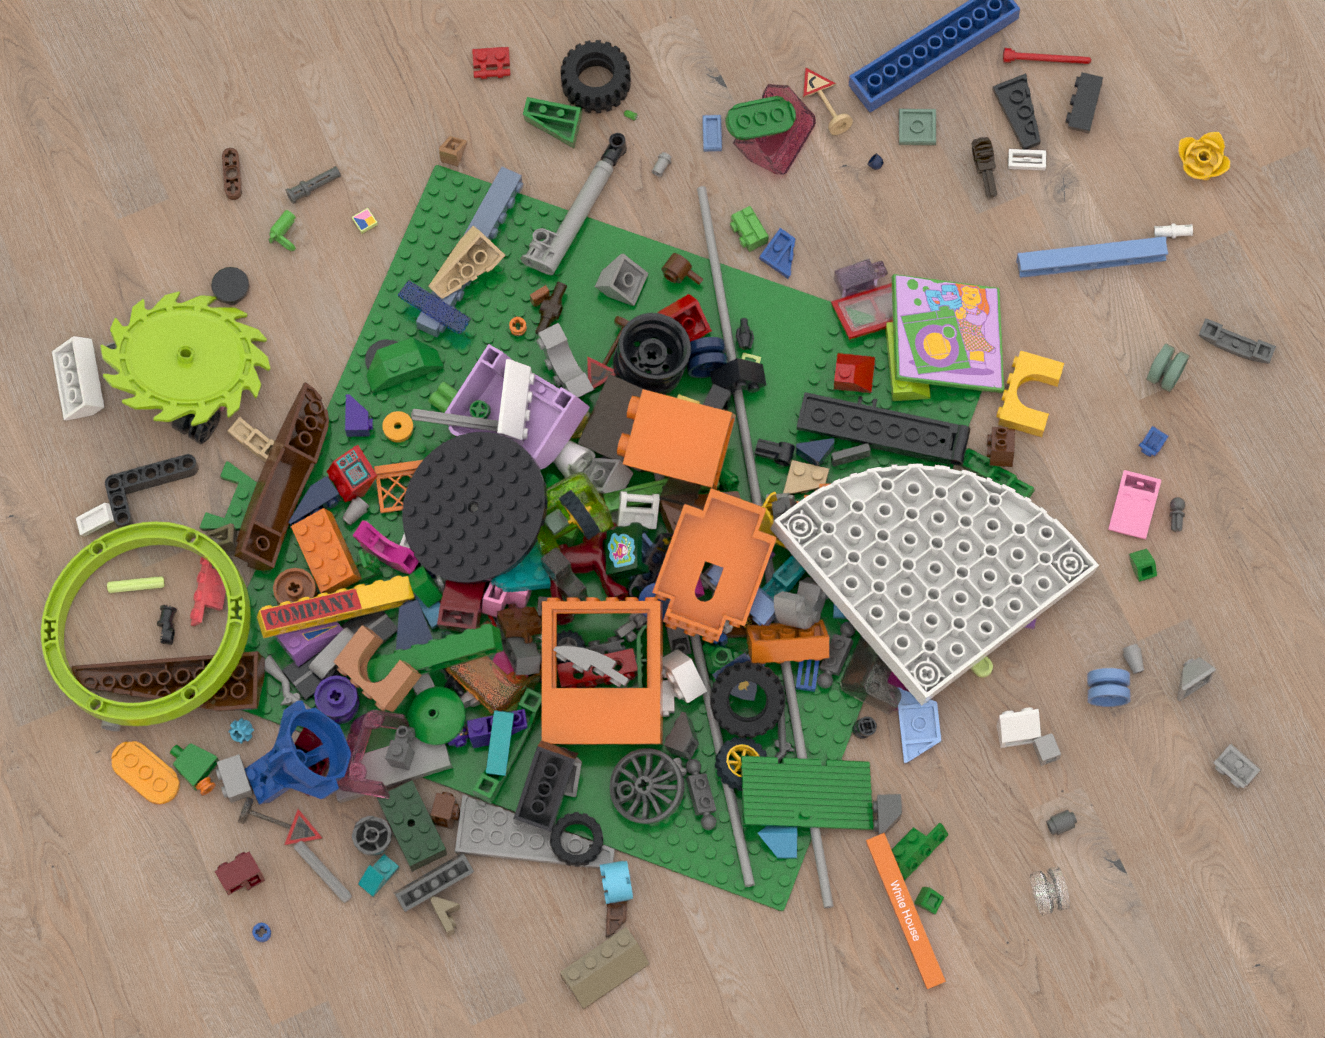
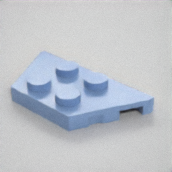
[896,688,941,763]

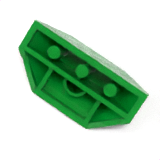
[366,337,444,393]

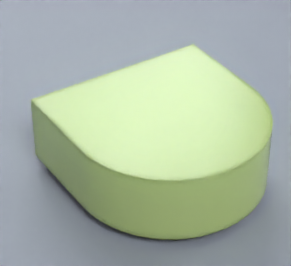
[970,656,993,678]

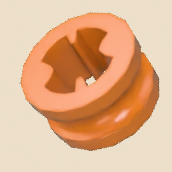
[509,317,527,336]
[196,777,216,796]

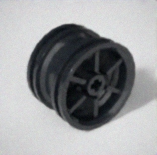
[613,313,691,395]

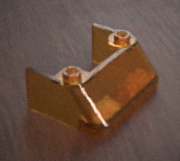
[445,620,542,713]

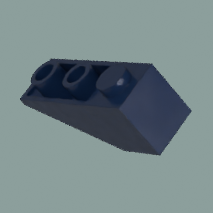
[289,476,341,529]

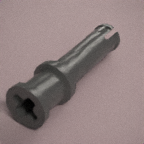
[285,166,341,204]

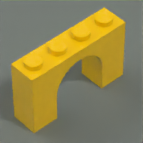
[996,351,1064,437]

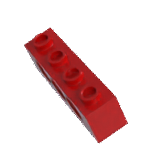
[557,648,638,688]

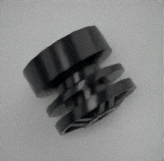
[172,409,221,444]

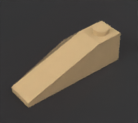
[428,226,505,299]

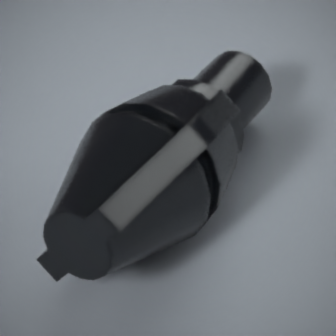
[736,318,754,350]

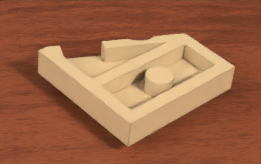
[783,460,829,494]

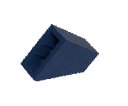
[396,600,433,650]

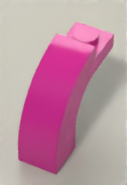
[353,521,419,574]

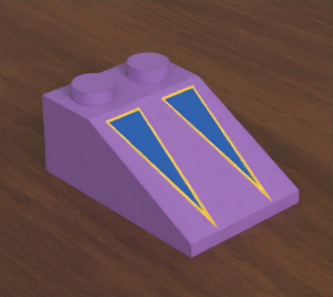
[275,621,343,667]

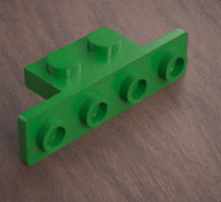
[892,823,948,881]

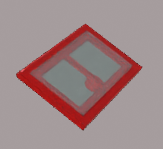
[831,283,893,340]

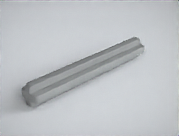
[294,841,352,903]

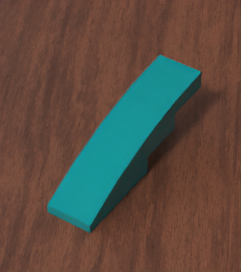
[749,555,806,616]

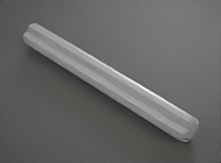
[411,409,499,432]

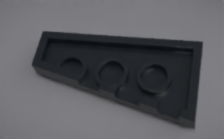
[992,73,1041,150]

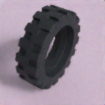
[550,812,603,867]

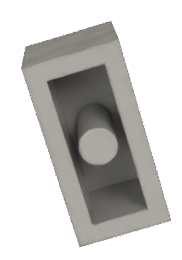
[215,755,253,803]

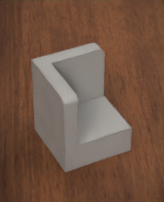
[1033,733,1061,766]

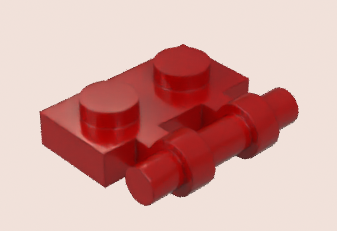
[472,47,511,80]

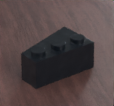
[1065,72,1103,133]

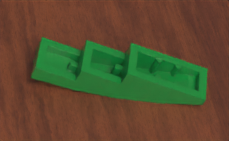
[961,448,1035,498]

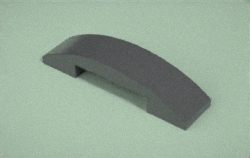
[1198,318,1276,364]

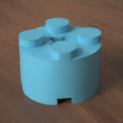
[600,861,633,904]

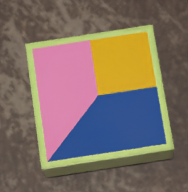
[352,208,378,234]

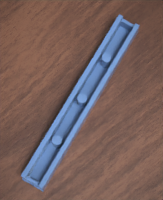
[1016,236,1168,278]

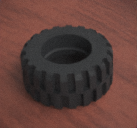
[560,40,631,113]
[710,661,785,738]

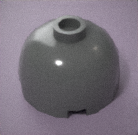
[352,816,392,856]

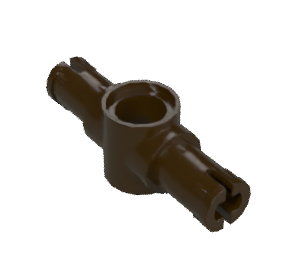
[535,282,567,335]

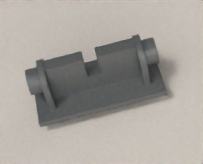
[585,636,626,655]

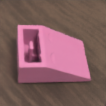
[1108,470,1161,540]

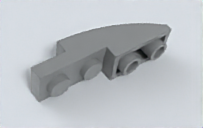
[553,646,630,687]

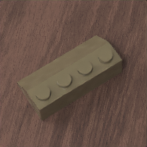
[560,927,649,1009]

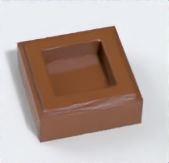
[530,285,550,307]

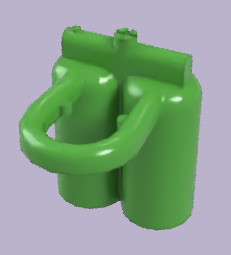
[269,210,296,251]
[428,382,458,413]

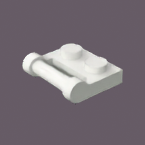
[617,491,659,529]

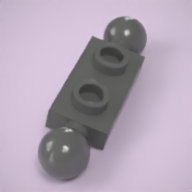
[817,622,856,688]
[686,759,717,830]

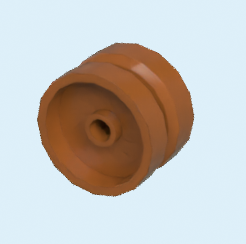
[273,568,318,606]

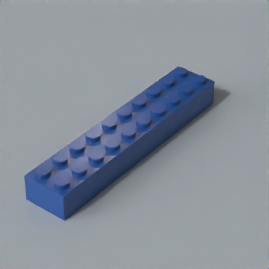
[849,0,1020,113]

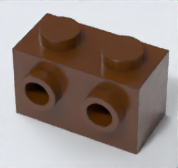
[986,427,1015,467]
[431,792,461,829]

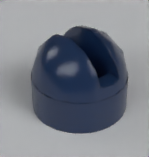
[867,153,884,170]

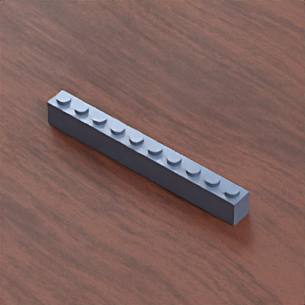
[416,167,524,337]

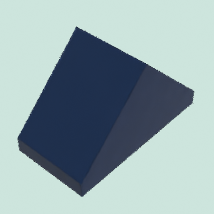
[796,438,834,467]

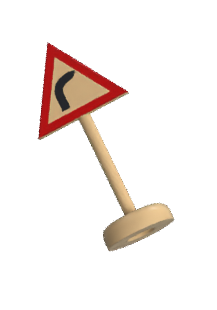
[803,68,853,135]

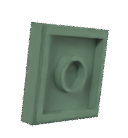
[899,109,936,145]

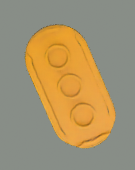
[111,741,180,804]

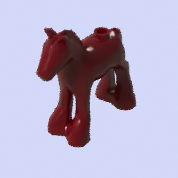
[545,510,629,625]

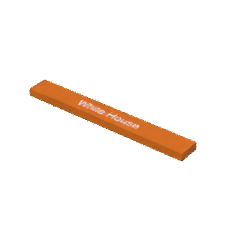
[866,833,946,989]

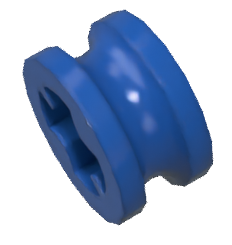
[252,923,271,942]

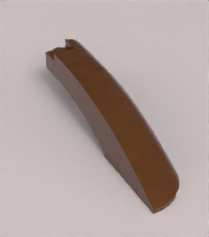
[234,382,329,571]

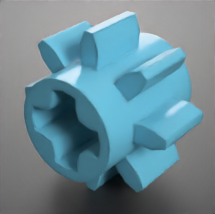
[228,718,254,744]

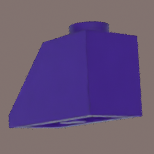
[345,394,373,437]

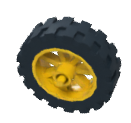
[559,490,601,540]
[715,737,767,791]

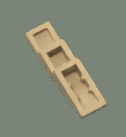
[227,416,274,462]

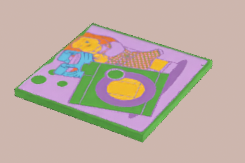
[891,274,1004,393]

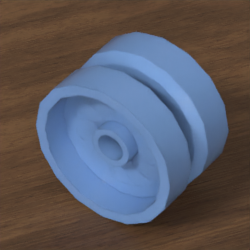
[1087,668,1130,707]

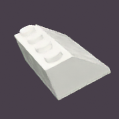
[52,336,104,420]
[497,359,535,445]

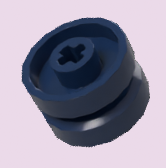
[687,337,728,378]

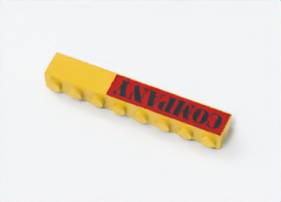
[257,576,414,638]

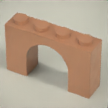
[333,625,422,712]

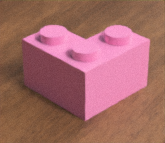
[482,582,531,617]

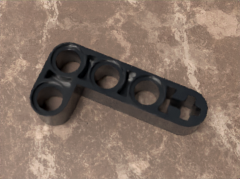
[626,532,673,599]

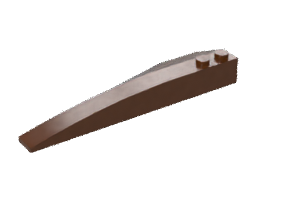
[72,651,265,712]

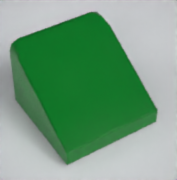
[914,887,944,915]

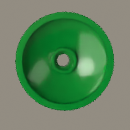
[408,687,466,745]

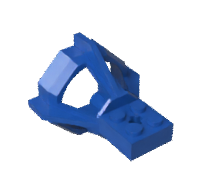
[244,700,352,804]

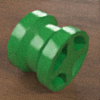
[470,400,491,419]

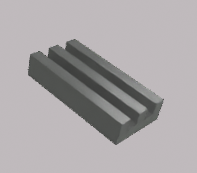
[831,443,870,467]

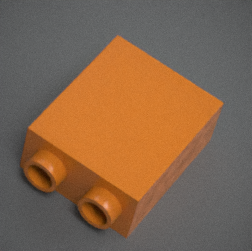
[617,389,736,489]

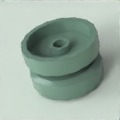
[1146,343,1190,392]

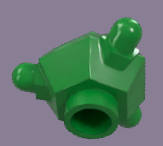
[703,643,745,683]

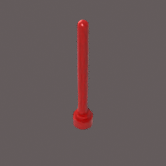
[1003,48,1091,64]

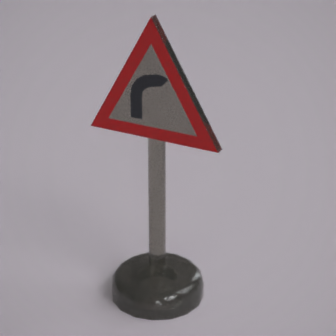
[238,797,322,845]

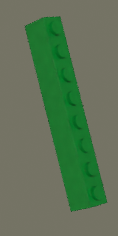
[355,624,503,691]

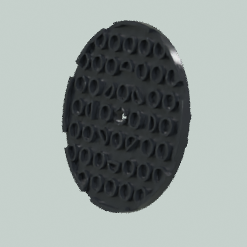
[402,432,548,584]

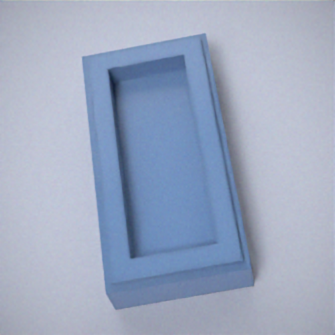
[702,115,722,152]

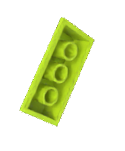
[886,322,930,401]

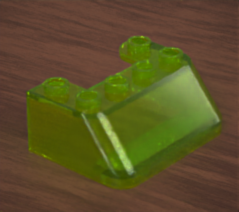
[535,472,614,563]

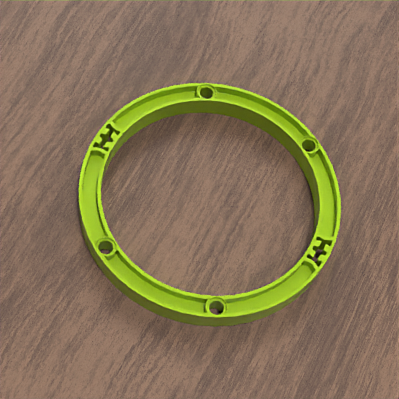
[41,522,251,726]

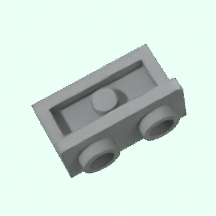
[1213,744,1261,788]

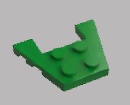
[199,461,257,531]

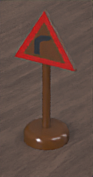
[587,316,629,389]

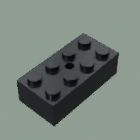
[513,740,578,832]

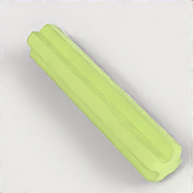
[107,576,165,593]

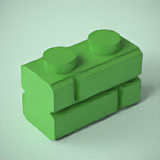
[729,206,769,252]

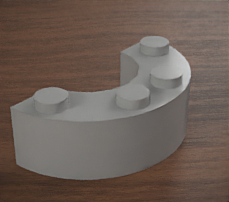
[536,323,594,398]
[774,577,828,629]

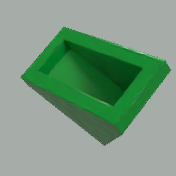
[408,566,443,608]

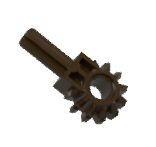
[972,137,997,198]

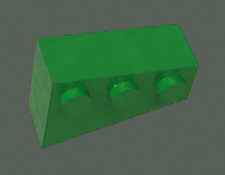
[523,97,582,149]

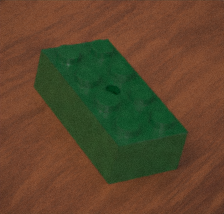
[377,780,447,872]

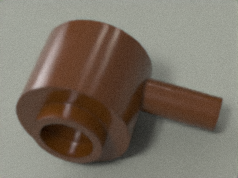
[661,253,703,285]

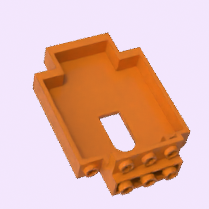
[652,488,777,643]

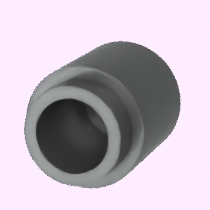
[1046,810,1077,835]

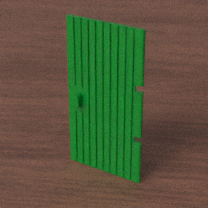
[741,756,874,830]

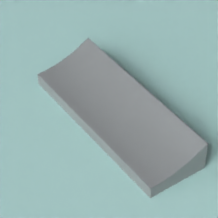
[335,737,453,803]

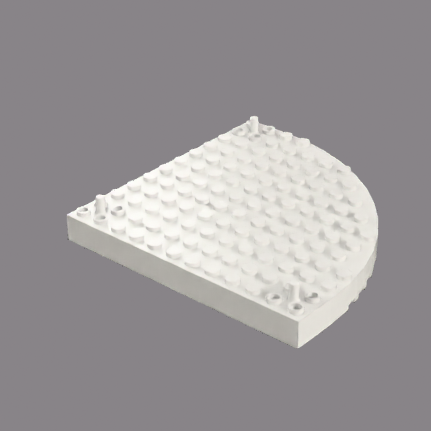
[771,464,1099,706]

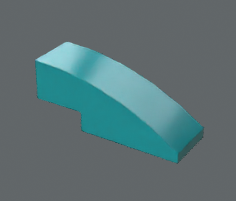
[486,710,514,776]

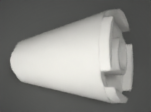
[553,441,595,483]

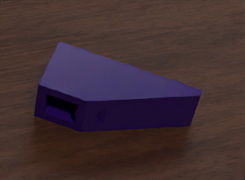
[467,709,528,748]

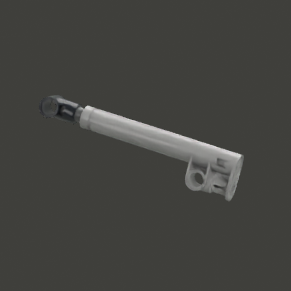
[521,133,627,275]

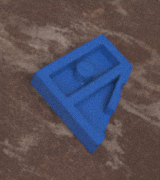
[758,228,795,279]

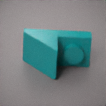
[358,854,399,897]

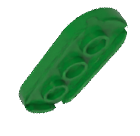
[725,96,796,140]

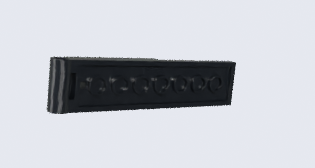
[796,392,971,466]

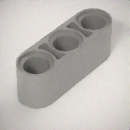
[309,628,355,680]

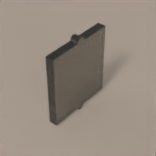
[659,477,701,506]

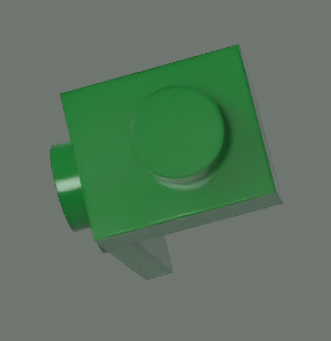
[355,549,381,582]

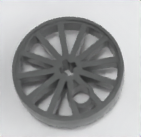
[610,749,685,824]

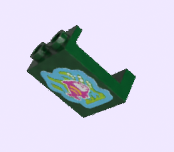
[606,522,649,580]

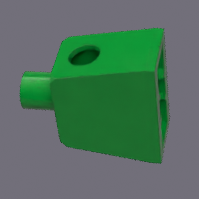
[170,743,219,791]

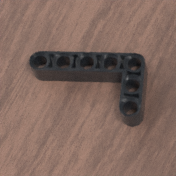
[105,454,199,528]

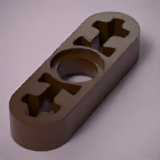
[222,148,242,200]

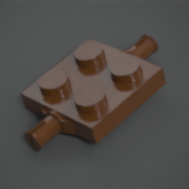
[497,603,542,644]

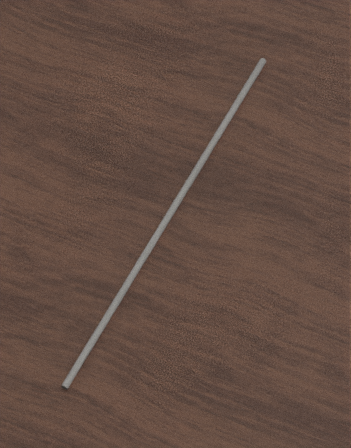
[631,343,755,887]

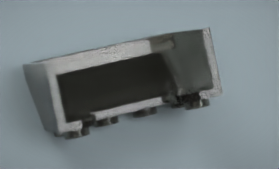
[840,635,901,714]

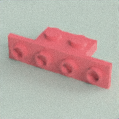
[190,557,226,626]

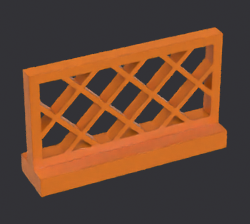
[374,460,423,514]

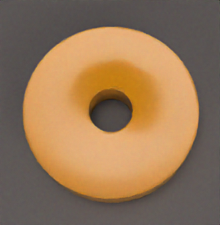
[383,411,413,442]

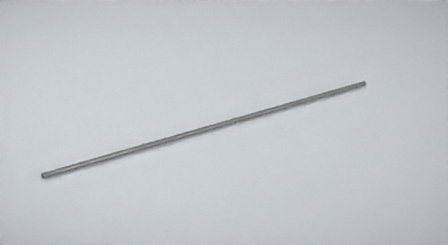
[697,186,834,908]

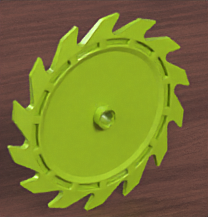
[100,291,270,426]

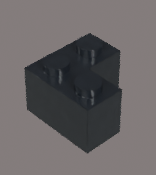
[710,358,767,395]

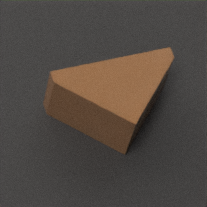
[439,136,467,167]

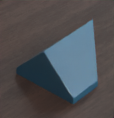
[758,826,797,858]

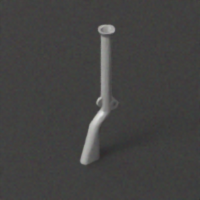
[265,655,342,730]

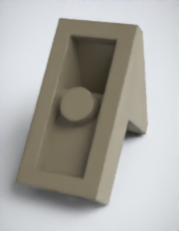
[429,896,460,937]

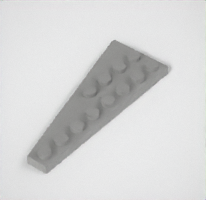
[455,795,615,869]

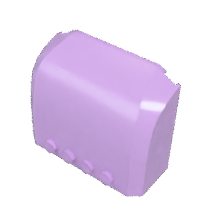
[445,344,590,469]

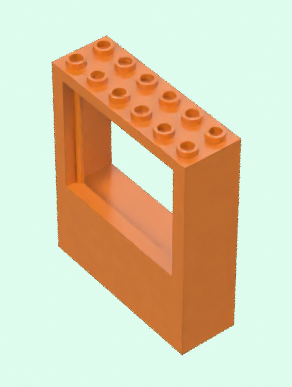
[542,597,663,744]

